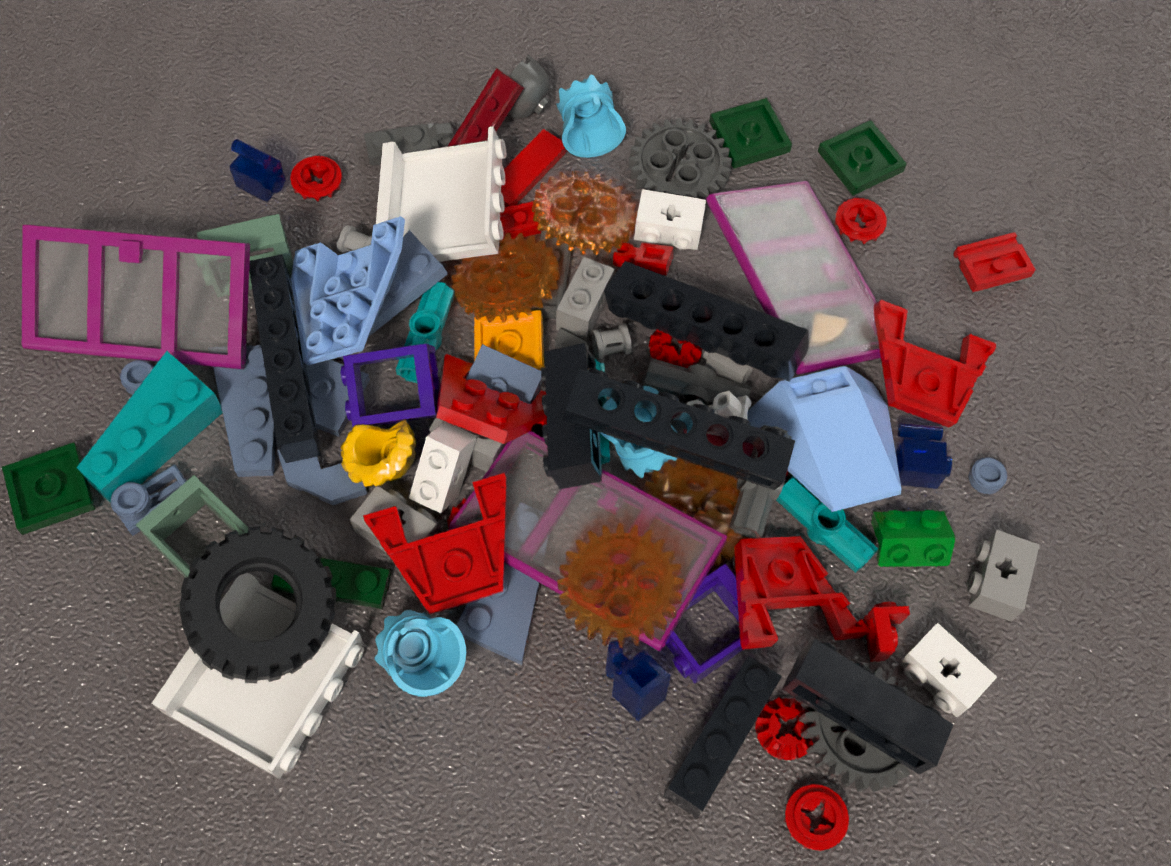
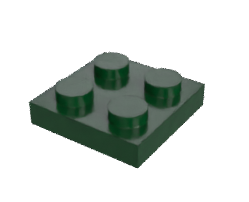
[709,98,792,169]
[818,120,907,196]
[2,442,96,535]

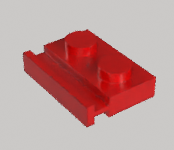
[953,232,1036,292]

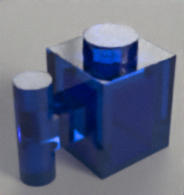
[229,139,286,202]
[895,423,952,489]
[605,641,670,722]

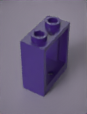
[341,344,440,427]
[650,564,743,684]

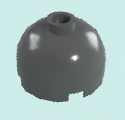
[507,55,550,119]

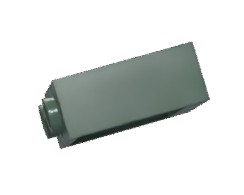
[195,214,293,297]
[136,475,248,578]

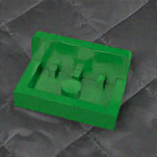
[871,510,956,567]

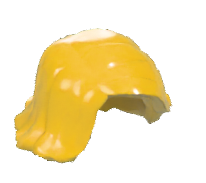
[340,420,416,487]

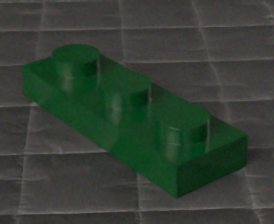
[271,558,391,609]

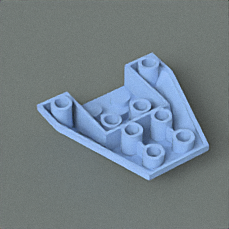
[291,216,405,365]
[747,366,902,512]

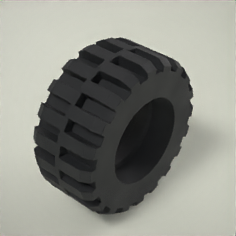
[179,526,336,684]

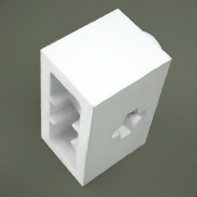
[634,189,706,250]
[409,421,477,513]
[899,623,997,717]

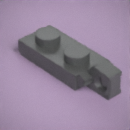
[364,123,453,166]

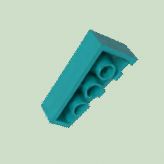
[77,351,223,504]

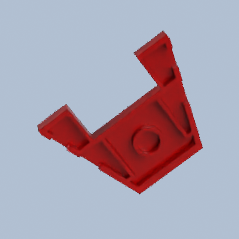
[873,300,996,428]
[436,354,547,444]
[363,473,507,615]
[734,536,869,650]

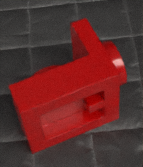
[863,602,910,662]

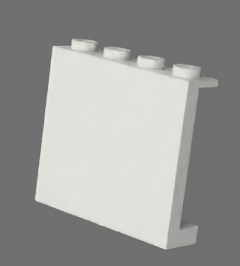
[376,126,506,262]
[151,573,364,779]

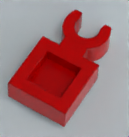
[613,243,674,276]

